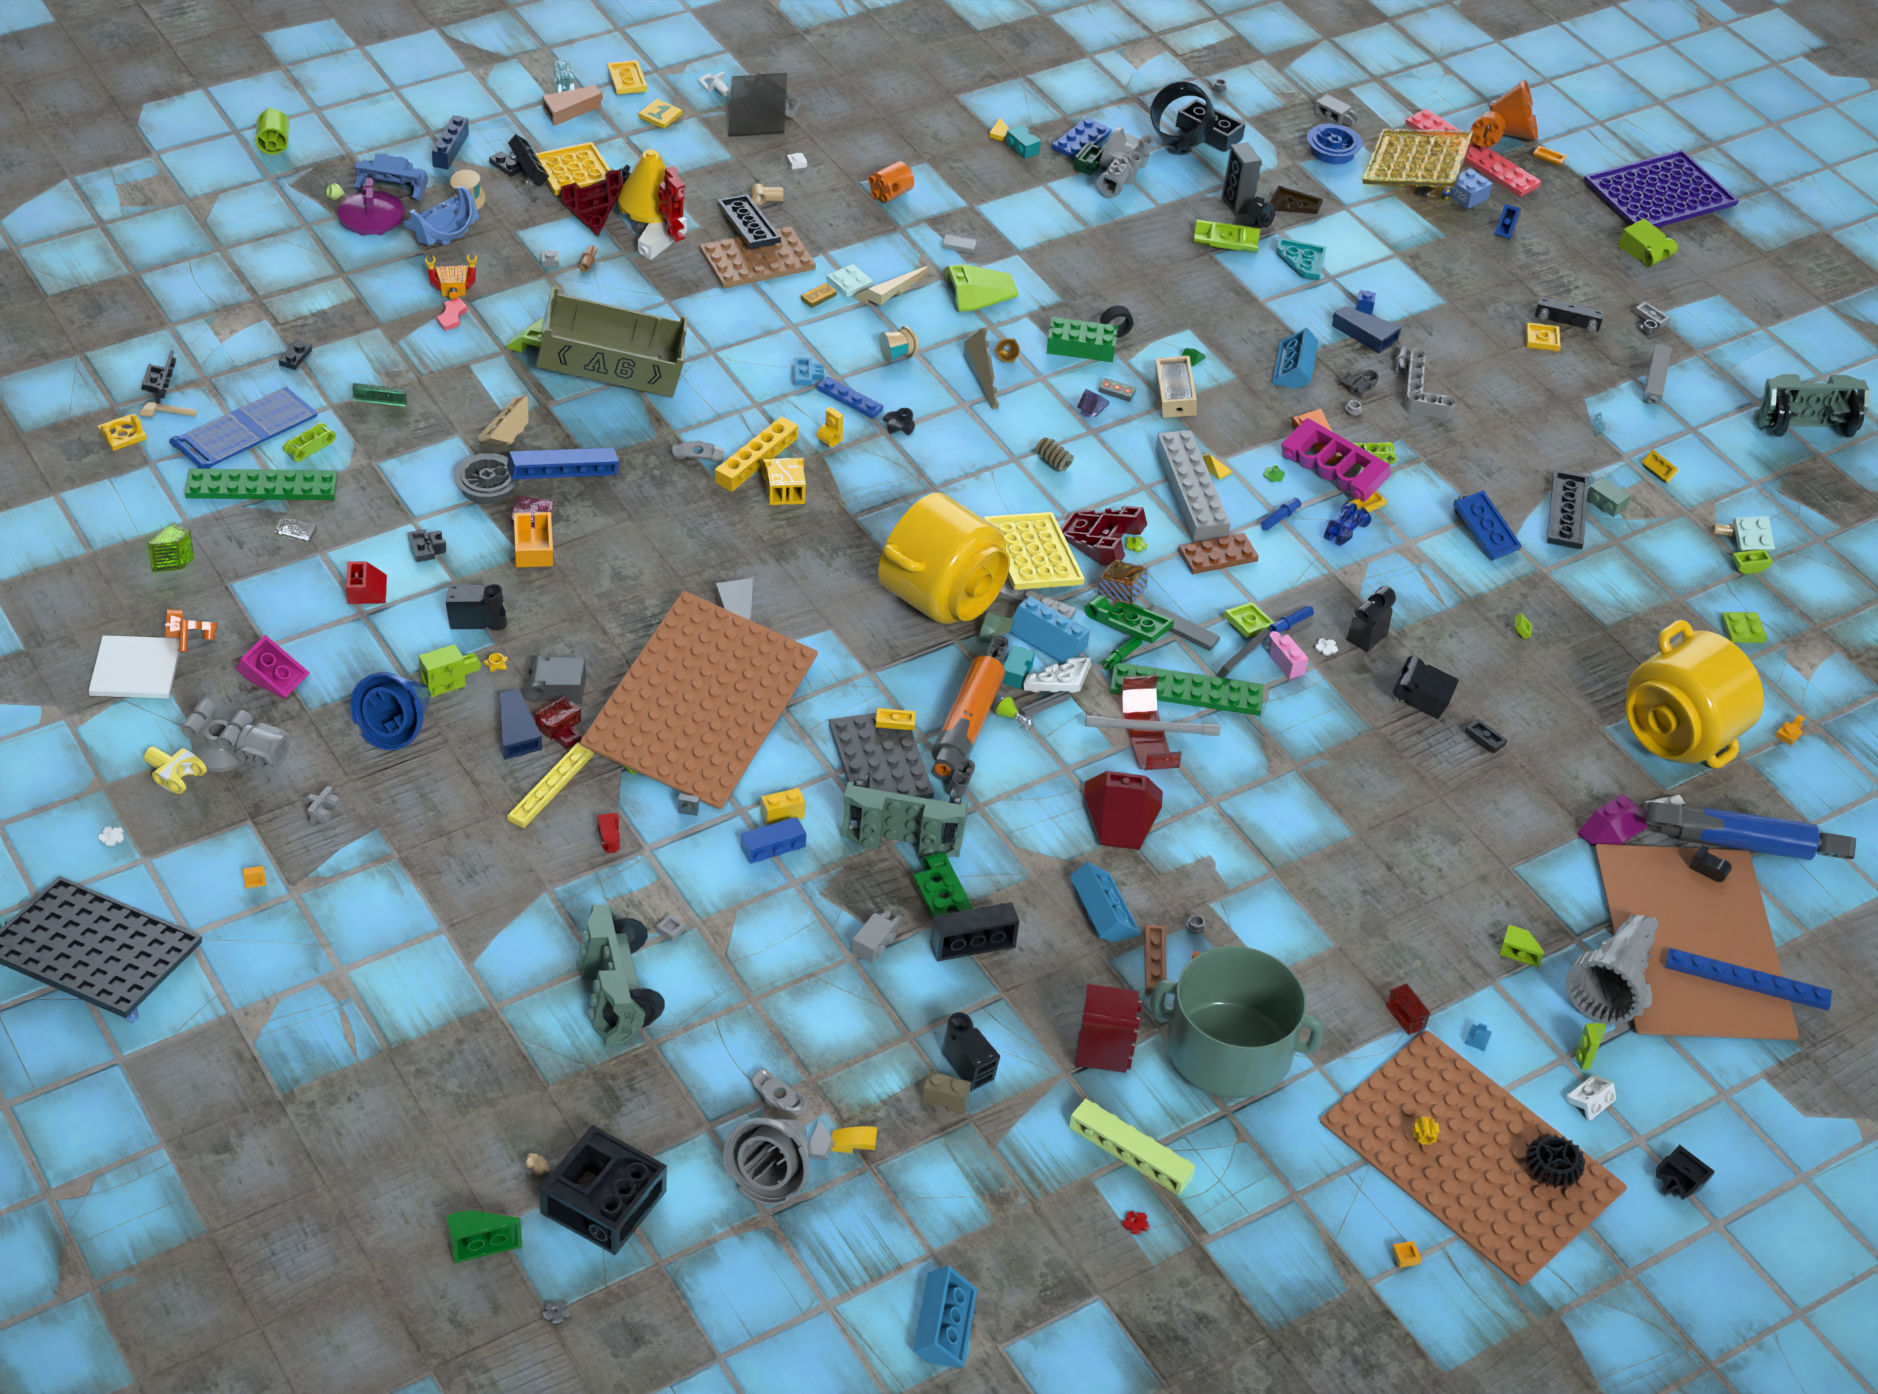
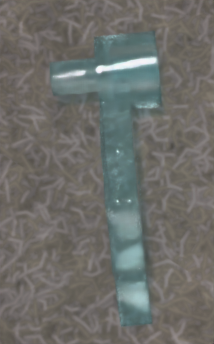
[1593,412,1605,436]

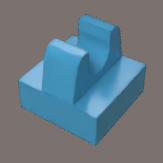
[1465,1022,1492,1051]

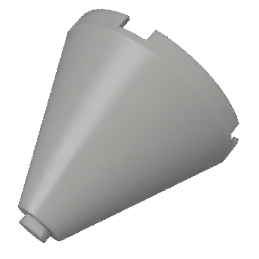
[723,1118,810,1205]

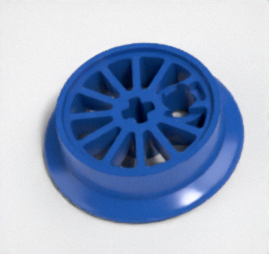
[1307,124,1363,164]

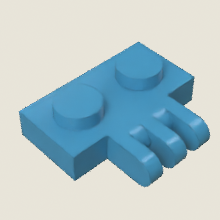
[794,357,824,385]

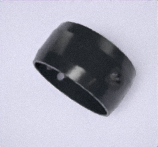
[1150,82,1215,155]

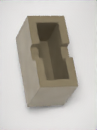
[922,1071,971,1114]

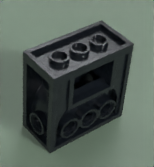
[539,1125,667,1255]

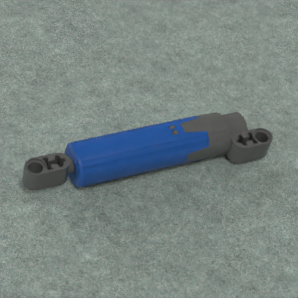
[1646,802,1856,860]

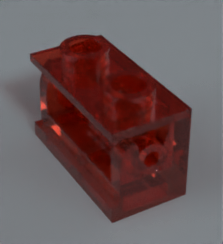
[535,696,581,740]
[1385,983,1430,1036]

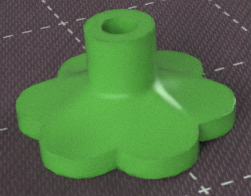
[1263,465,1285,482]

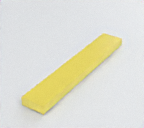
[507,742,594,828]

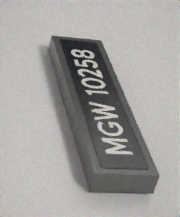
[1217,628,1271,678]

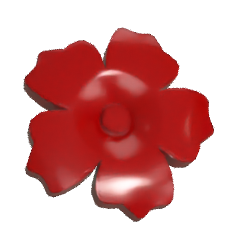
[1122,1210,1150,1235]

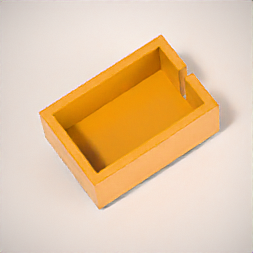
[514,512,553,567]

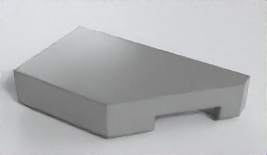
[808,1122,834,1160]

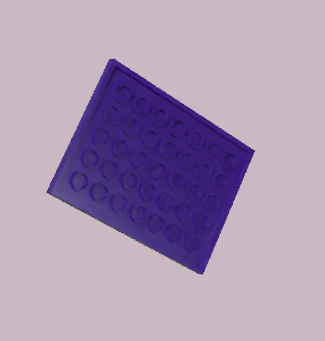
[1583,149,1739,228]

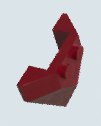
[561,169,623,237]

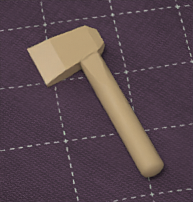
[139,402,197,417]

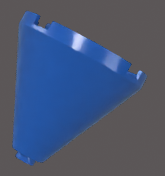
[350,672,431,750]

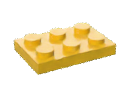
[607,60,647,95]

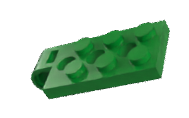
[1084,595,1174,643]
[913,851,973,919]

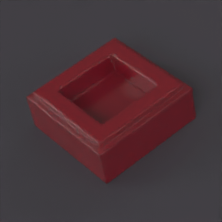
[554,725,582,750]

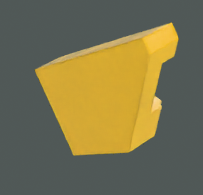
[989,118,1009,142]

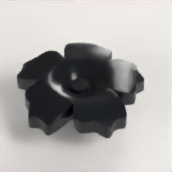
[1415,179,1434,197]

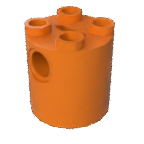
[1471,111,1506,147]
[868,161,914,203]

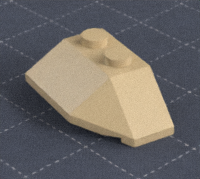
[478,395,528,446]

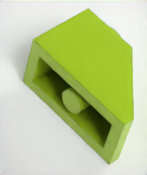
[1499,925,1544,967]

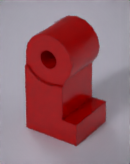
[597,812,620,853]

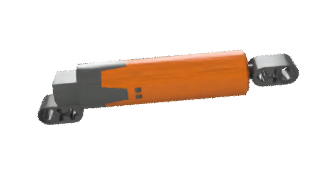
[931,635,1009,796]

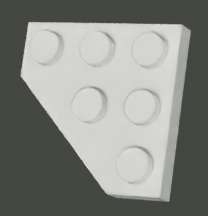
[1024,658,1091,693]

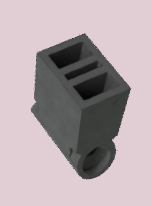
[524,655,587,704]

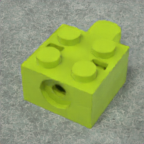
[418,644,481,698]

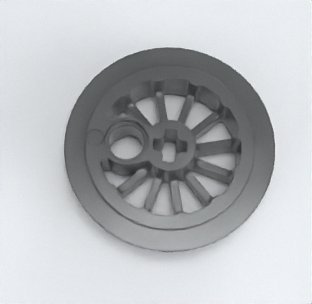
[454,453,519,504]

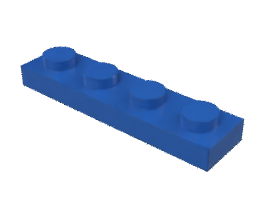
[817,377,883,419]

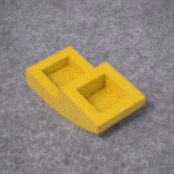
[831,1126,877,1153]

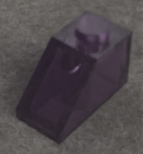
[1077,389,1110,418]

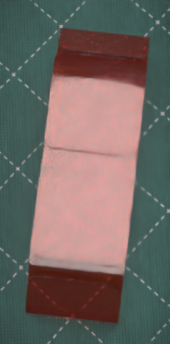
[1121,675,1182,770]

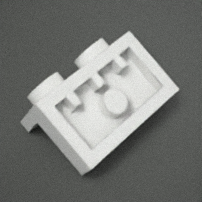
[1567,1075,1616,1120]

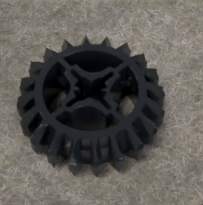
[1525,1133,1585,1189]

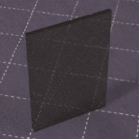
[728,73,787,137]

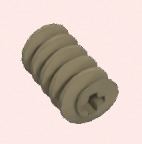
[1035,437,1074,472]

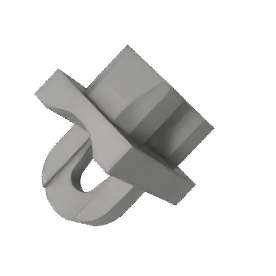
[304,786,341,825]

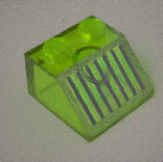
[147,522,194,572]

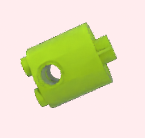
[255,108,290,155]

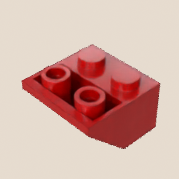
[346,561,387,604]

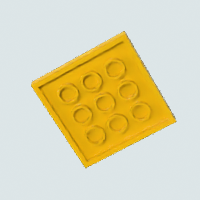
[536,142,611,196]

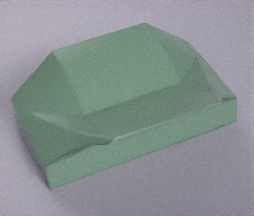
[979,611,1015,644]

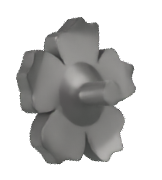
[542,1300,571,1325]

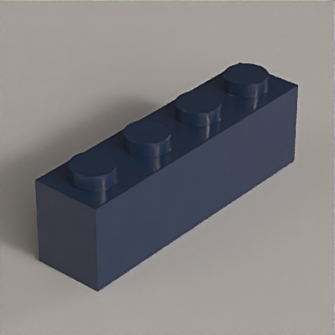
[432,115,469,170]

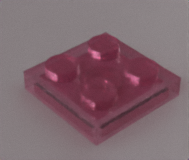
[510,496,554,528]

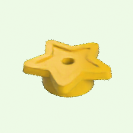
[483,653,508,672]

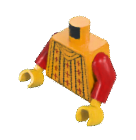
[425,254,478,300]

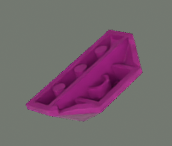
[1577,794,1648,846]

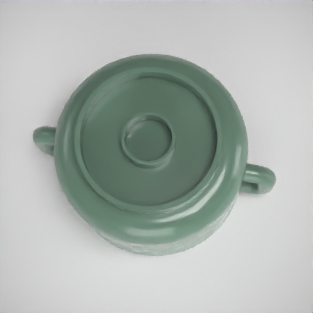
[1150,946,1324,1098]

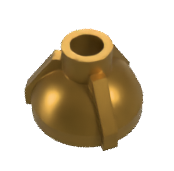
[994,338,1020,363]

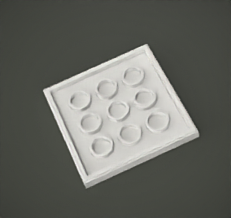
[89,635,180,699]

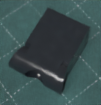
[445,583,507,631]
[1346,586,1396,652]
[1393,656,1459,719]
[942,1012,1001,1092]

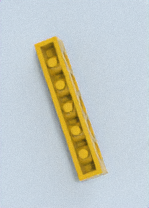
[714,416,798,492]

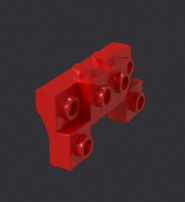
[658,166,685,242]

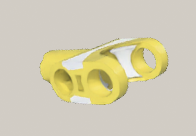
[144,747,207,794]

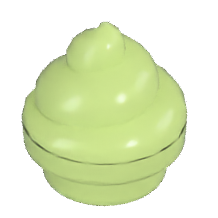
[326,183,344,200]

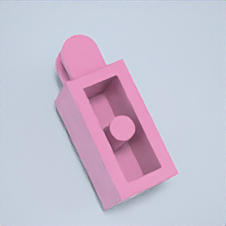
[1268,631,1308,680]

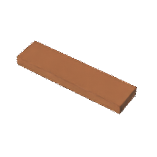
[1144,925,1166,995]

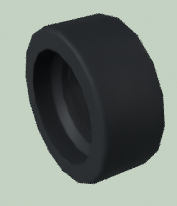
[1100,305,1134,338]

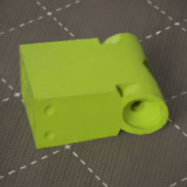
[1618,218,1678,268]

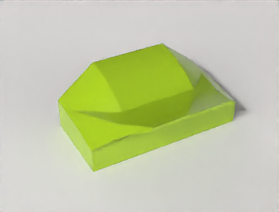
[1732,549,1773,574]

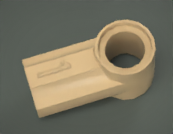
[751,184,783,205]

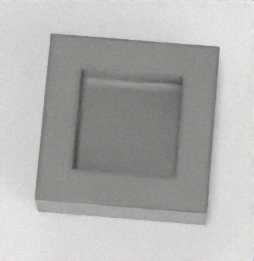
[656,914,686,942]

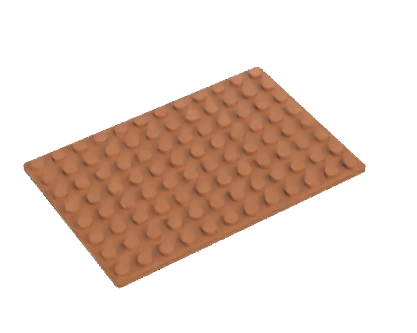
[580,591,818,809]
[1595,844,1799,1040]
[1320,1030,1627,1286]

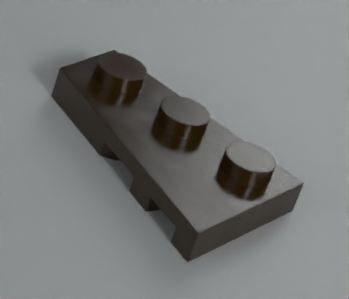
[1270,186,1323,214]

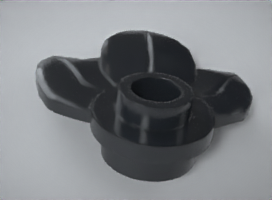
[883,408,915,436]

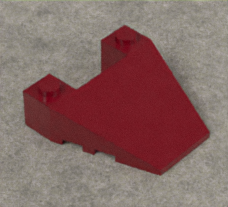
[1060,506,1148,567]

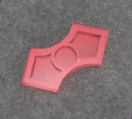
[436,298,467,331]

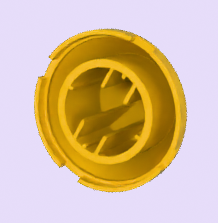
[618,149,667,223]

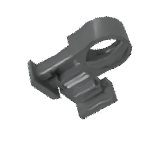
[1338,369,1379,398]

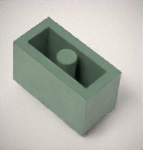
[1587,478,1630,517]

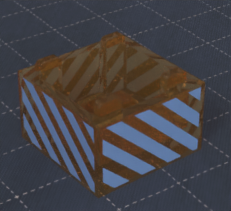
[1098,559,1148,604]

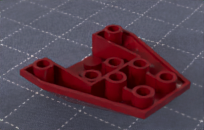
[1084,771,1163,850]

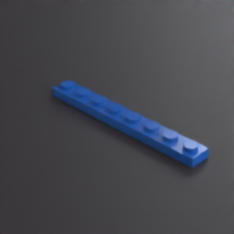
[1665,948,1832,1011]

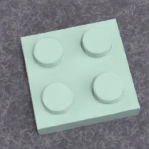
[827,264,873,297]
[1733,516,1775,552]

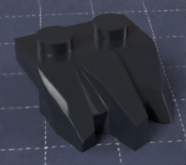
[1656,1144,1715,1200]

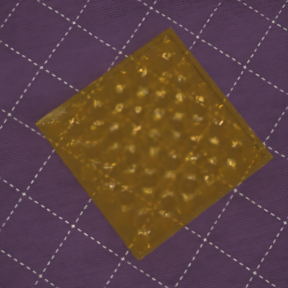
[1362,129,1474,187]

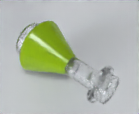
[994,696,1034,731]

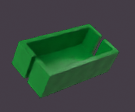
[1046,317,1118,362]

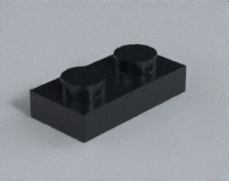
[489,151,523,177]
[279,340,312,370]
[1465,719,1507,754]

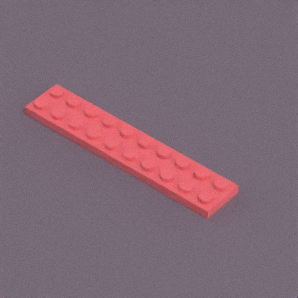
[1405,109,1541,197]

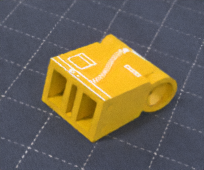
[760,458,806,505]

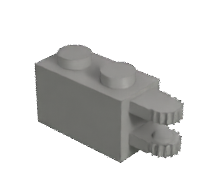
[1314,94,1360,126]
[852,909,902,963]

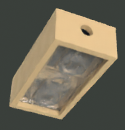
[1156,356,1197,418]

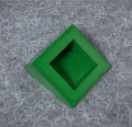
[1182,348,1206,366]

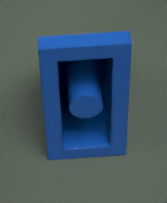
[1495,204,1521,239]
[1356,290,1376,315]

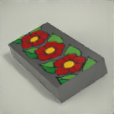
[1098,377,1136,402]

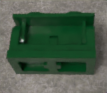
[1073,141,1105,176]

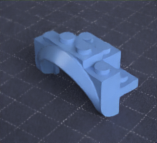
[354,153,428,201]
[403,186,479,245]

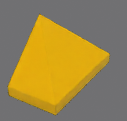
[1202,452,1232,480]

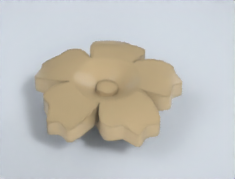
[525,1153,551,1176]

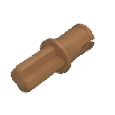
[579,245,597,272]

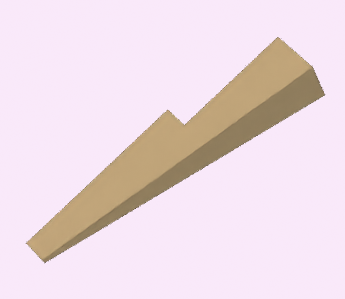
[854,266,928,306]

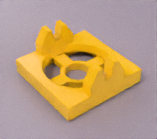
[97,414,147,451]

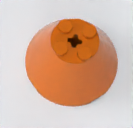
[1489,80,1538,141]

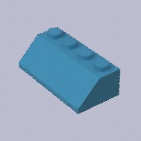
[1272,327,1319,389]
[1009,596,1090,664]
[1070,861,1141,942]
[913,1265,978,1369]

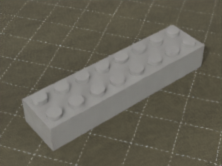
[1155,430,1231,543]

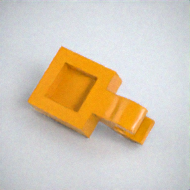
[1775,714,1805,746]

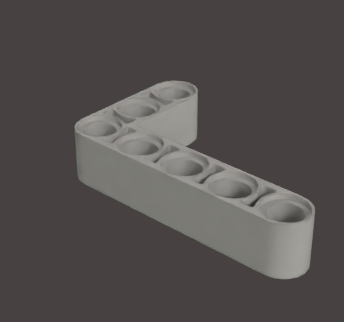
[1404,349,1456,419]

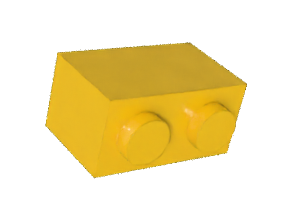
[760,788,805,826]

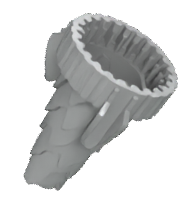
[1565,914,1659,1025]

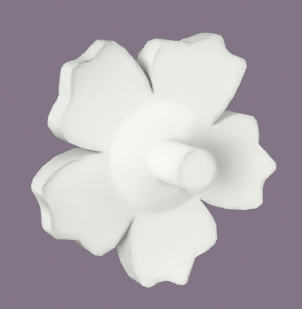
[1315,638,1338,656]
[98,826,124,847]

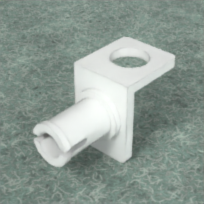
[698,72,731,97]

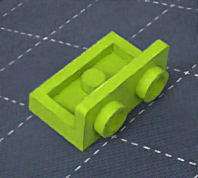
[1575,1023,1606,1069]

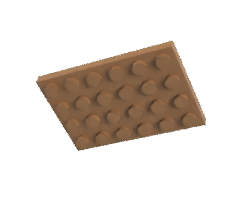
[700,226,816,289]

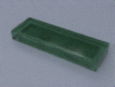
[352,383,407,406]

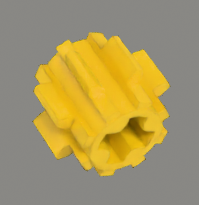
[1412,1116,1440,1145]

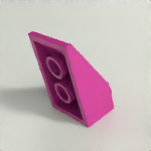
[235,635,310,699]

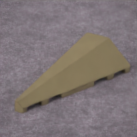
[963,328,999,409]

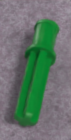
[1101,637,1142,670]

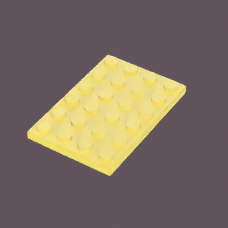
[984,512,1085,590]

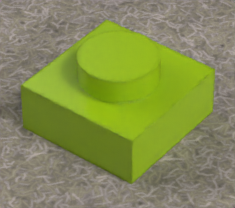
[1514,613,1532,639]

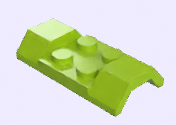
[1193,220,1260,253]

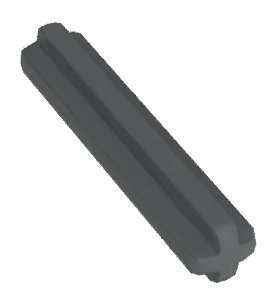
[1020,691,1070,718]

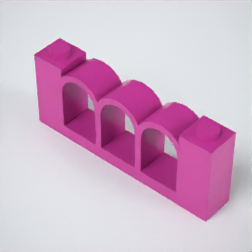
[1281,418,1391,502]

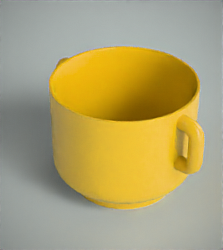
[878,492,1010,624]
[1625,620,1764,769]

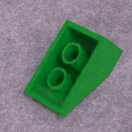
[446,1210,522,1264]

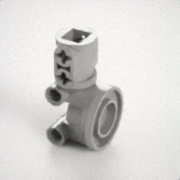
[1097,126,1154,198]
[181,698,290,772]

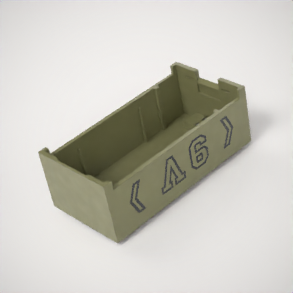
[536,286,688,397]

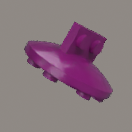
[337,178,405,236]

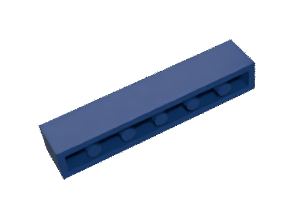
[507,448,619,479]

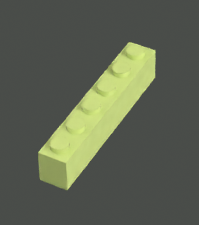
[1069,1098,1196,1196]

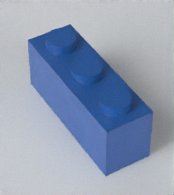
[741,817,807,864]

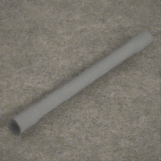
[1085,715,1220,736]

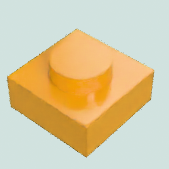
[243,866,266,889]
[1392,1241,1422,1268]

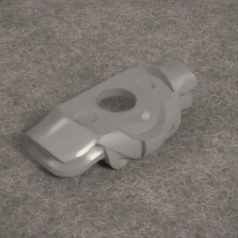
[672,441,724,462]
[752,1069,808,1116]

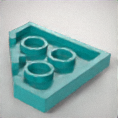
[1276,237,1327,280]

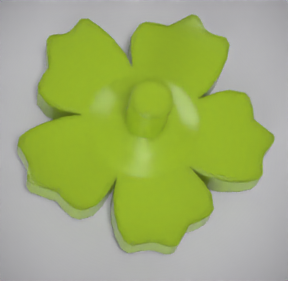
[1125,536,1148,552]

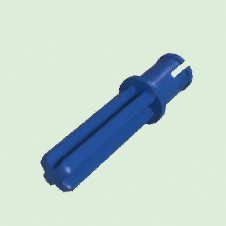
[1260,497,1301,531]
[1269,606,1314,633]

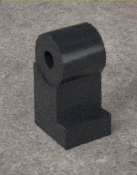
[1689,845,1732,882]

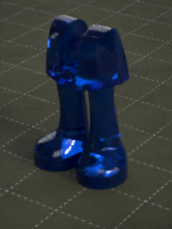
[1323,502,1372,546]

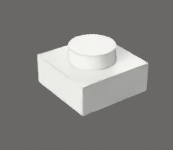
[787,153,807,169]

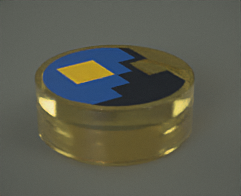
[1437,184,1453,201]

